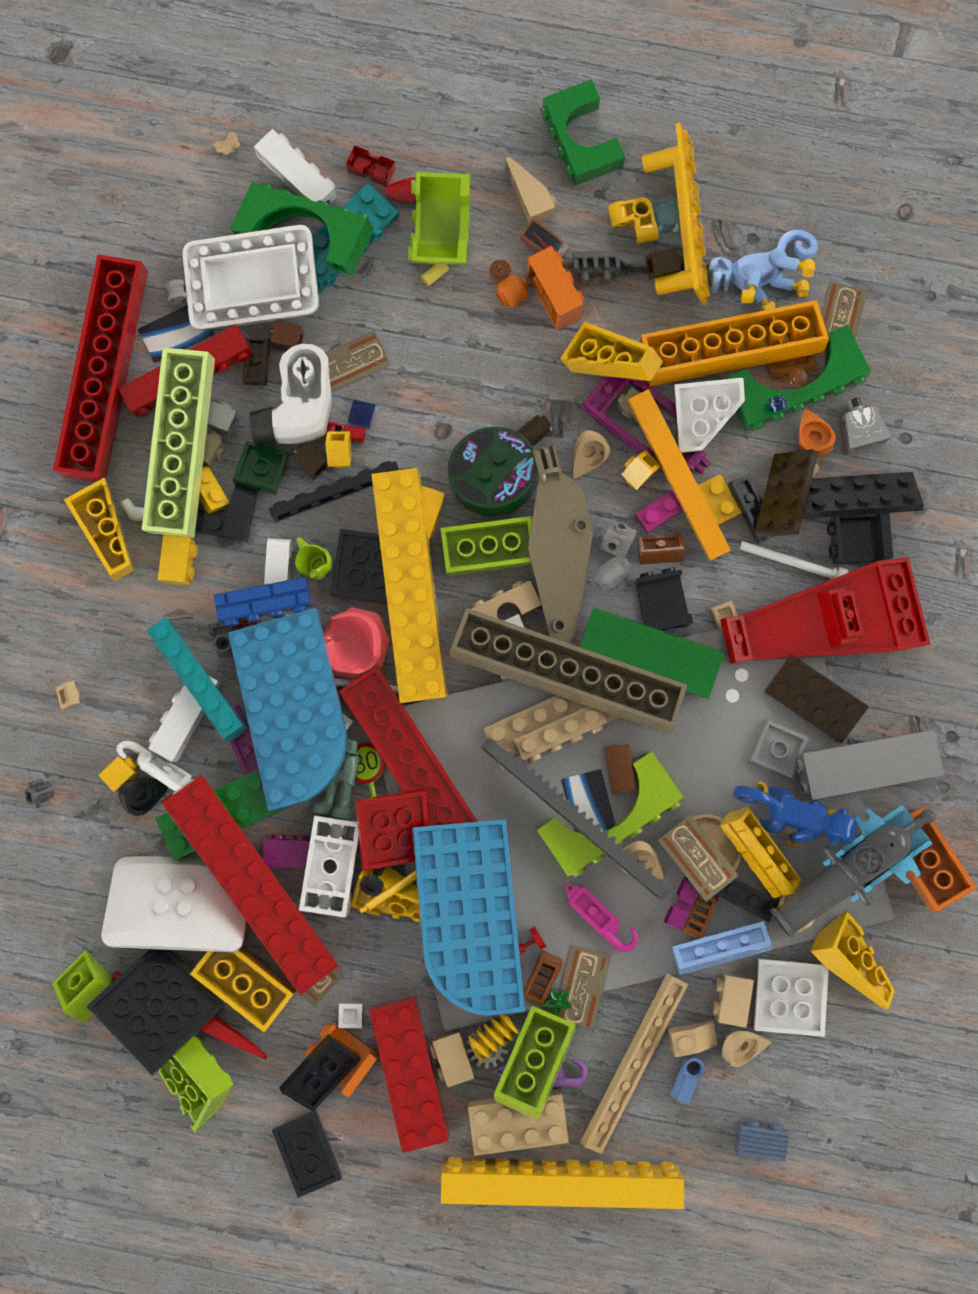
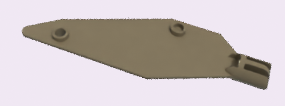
[528,445,593,644]

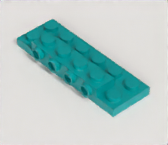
[312,183,399,295]

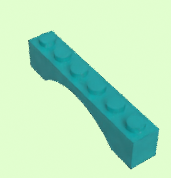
[146,617,249,743]

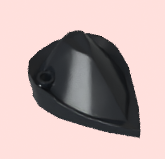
[118,778,168,816]

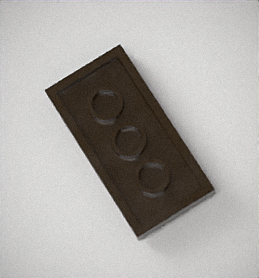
[755,449,818,537]
[764,654,869,744]

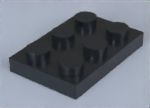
[279,1034,361,1112]
[272,1109,343,1198]

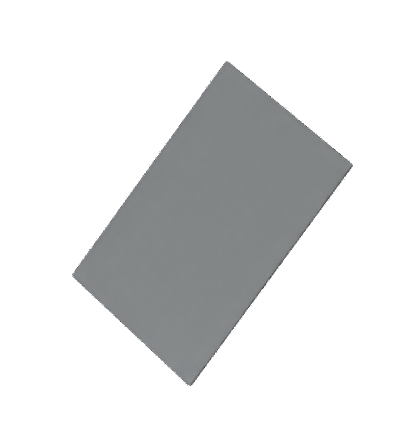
[383,628,894,1031]

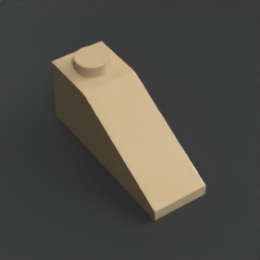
[505,157,557,223]

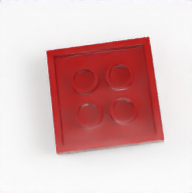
[355,789,429,871]

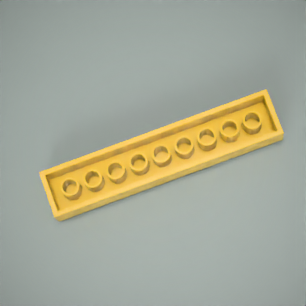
[371,468,448,703]
[441,1157,684,1209]

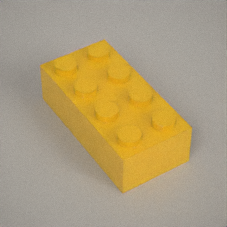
[190,946,296,1033]

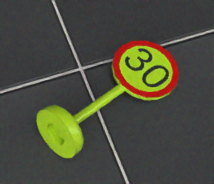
[355,743,385,797]

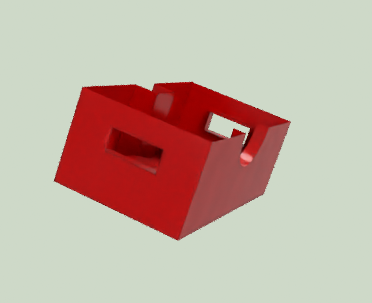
[346,145,396,187]

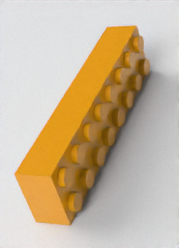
[640,300,829,387]

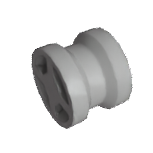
[164,280,188,306]

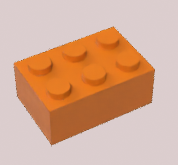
[527,246,585,331]

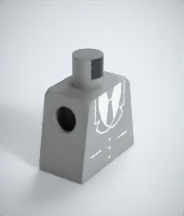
[840,397,892,454]

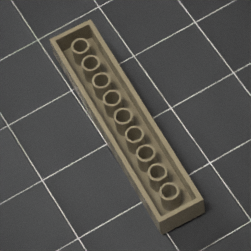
[449,608,687,735]

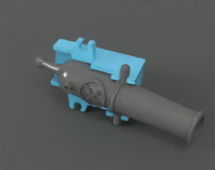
[770,804,935,939]

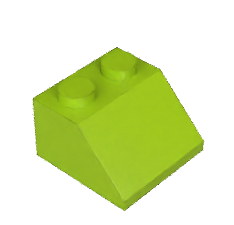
[52,950,114,1023]

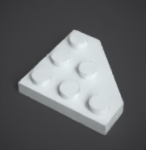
[675,378,745,453]

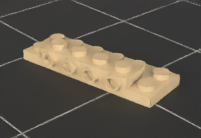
[483,695,619,770]

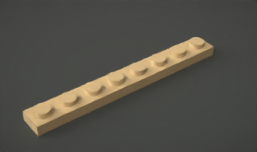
[580,973,688,1154]

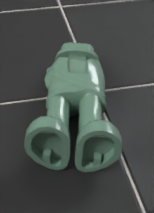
[310,739,359,820]

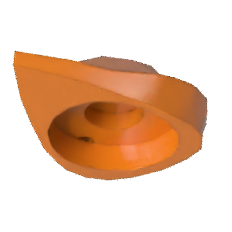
[798,408,836,457]

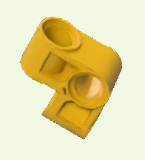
[608,198,659,244]

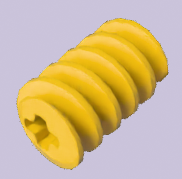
[468,1014,520,1063]

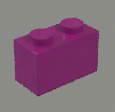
[263,834,310,869]

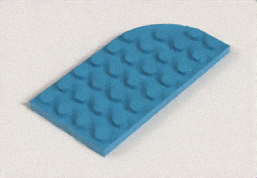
[228,608,347,811]
[412,819,525,1016]

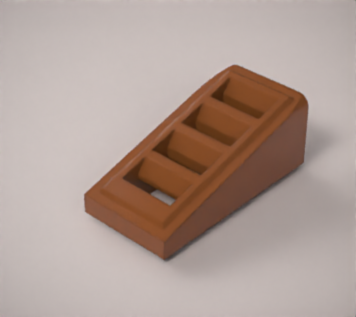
[681,893,719,939]
[523,950,563,1006]

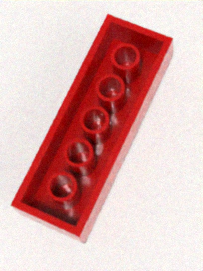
[369,995,450,1153]

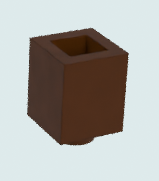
[268,321,304,351]

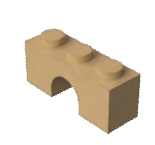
[471,580,542,619]

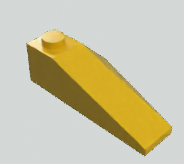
[351,866,420,922]

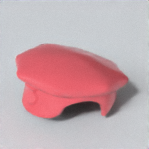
[323,607,391,681]

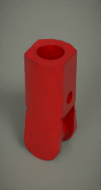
[324,422,366,443]

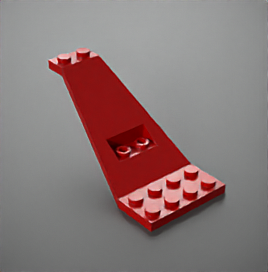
[720,557,931,664]

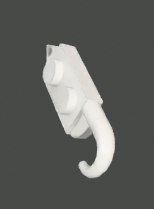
[116,741,192,791]

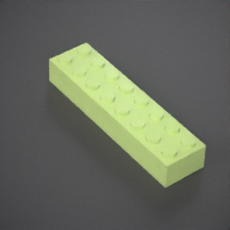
[142,348,215,538]

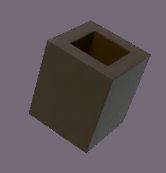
[645,248,682,280]
[292,442,328,481]

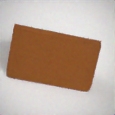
[637,534,685,564]
[604,744,636,794]

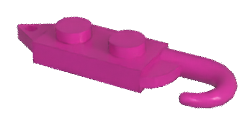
[564,883,638,952]

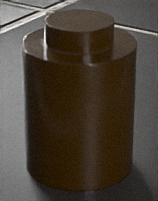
[516,415,551,446]

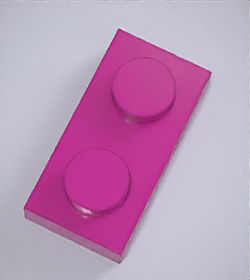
[635,490,683,534]

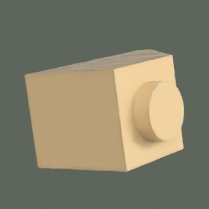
[667,1020,718,1057]

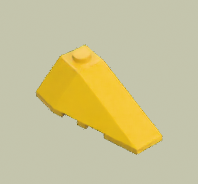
[811,912,895,1010]

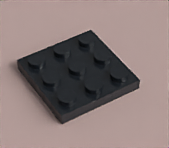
[330,529,387,604]

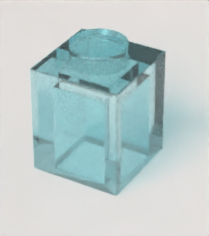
[652,196,680,234]

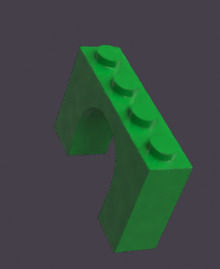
[540,79,625,186]

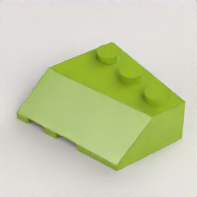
[158,1037,234,1133]

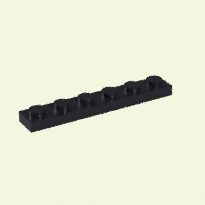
[268,461,399,522]

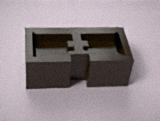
[242,337,271,386]

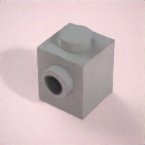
[207,401,240,437]

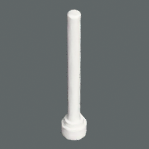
[740,541,848,580]

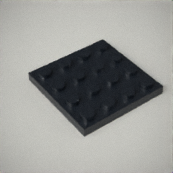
[87,949,225,1077]

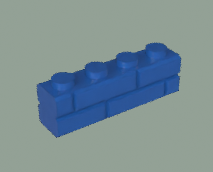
[214,577,312,627]

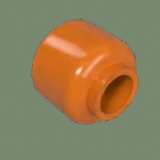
[495,274,529,308]

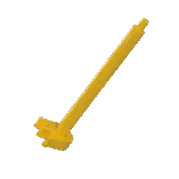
[359,870,417,913]

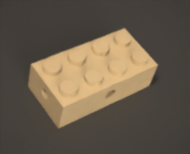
[468,1088,569,1156]

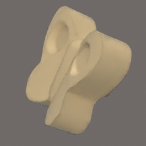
[214,132,240,155]

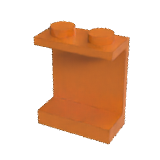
[304,1021,379,1098]

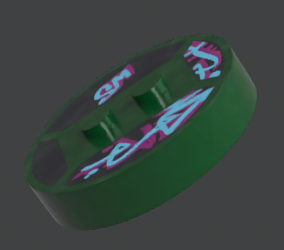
[448,427,539,516]

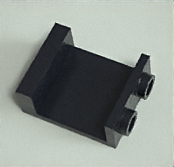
[827,513,893,564]
[635,567,694,631]

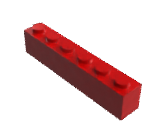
[118,324,253,417]

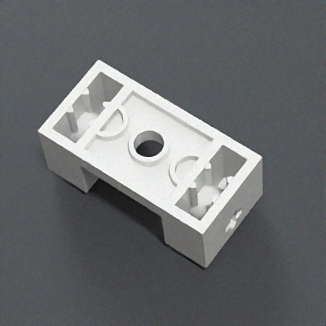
[299,815,359,918]

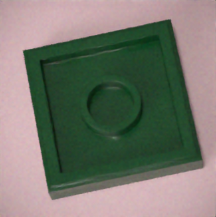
[233,441,290,495]

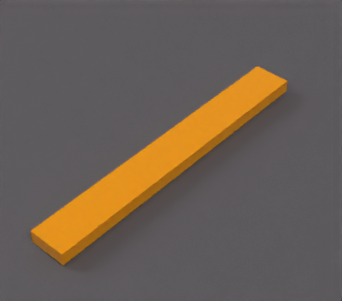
[628,389,731,561]

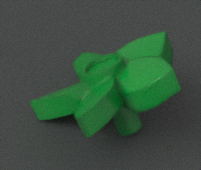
[544,988,572,1016]

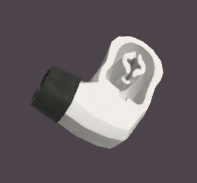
[249,344,332,445]

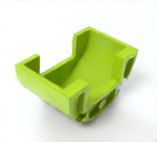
[408,172,470,265]

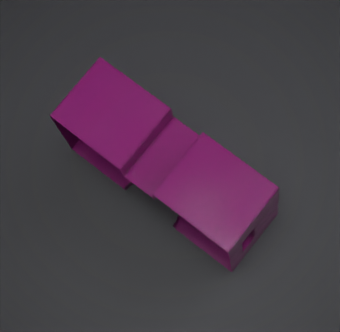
[664,879,699,930]

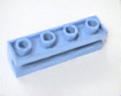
[673,921,772,975]

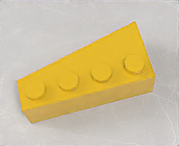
[64,477,135,582]

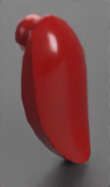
[385,177,416,204]

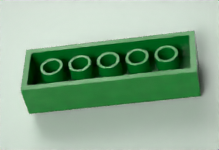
[155,769,294,861]

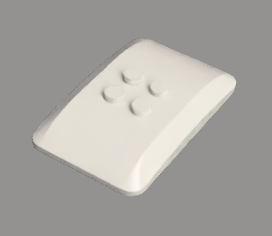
[183,225,319,330]
[101,856,246,952]

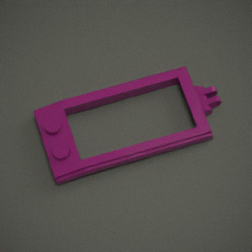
[579,376,710,476]

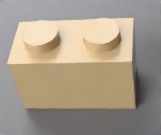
[712,972,754,1028]
[430,1028,475,1088]

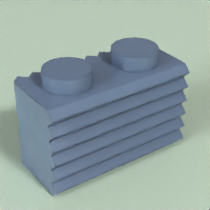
[735,1119,789,1162]

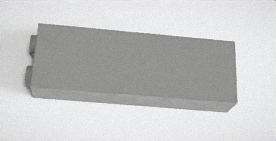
[794,730,944,800]

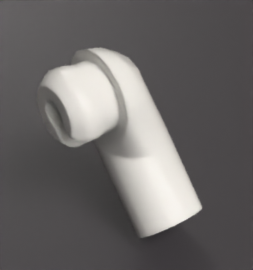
[120,498,144,522]

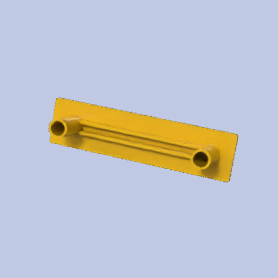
[642,123,710,306]

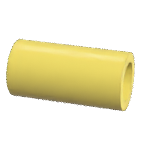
[421,264,449,286]

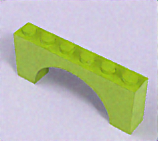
[536,751,684,878]

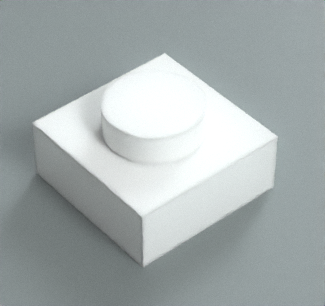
[338,1003,363,1028]

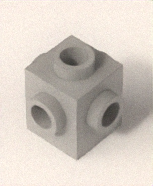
[599,520,637,559]

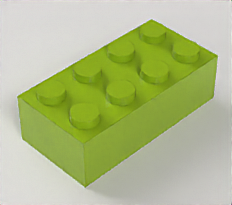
[440,516,532,577]
[494,1006,576,1121]

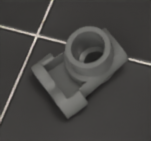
[208,623,236,658]

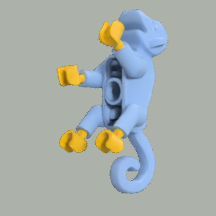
[708,230,818,311]

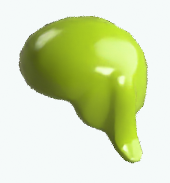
[294,537,333,580]

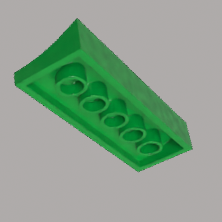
[579,607,725,699]

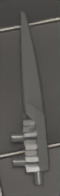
[562,251,711,285]

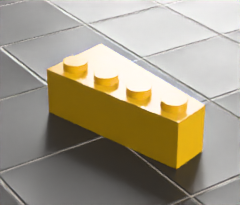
[560,322,663,381]

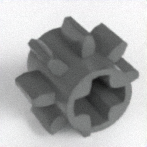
[24,778,54,808]

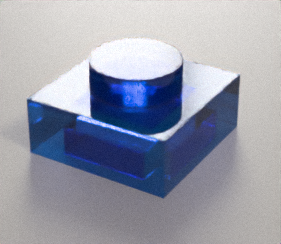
[348,400,376,428]

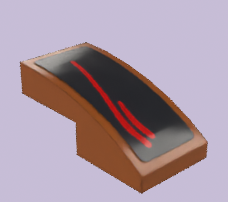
[520,219,569,258]

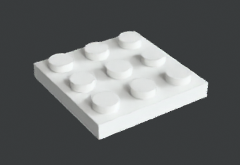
[753,958,829,1037]

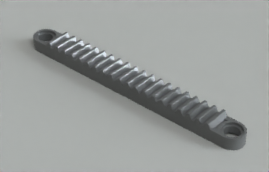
[481,738,670,900]

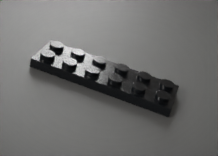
[803,472,924,519]

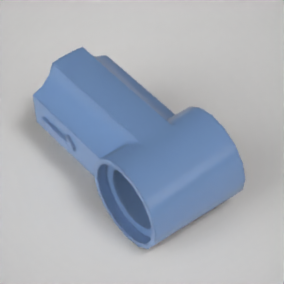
[670,1054,705,1104]

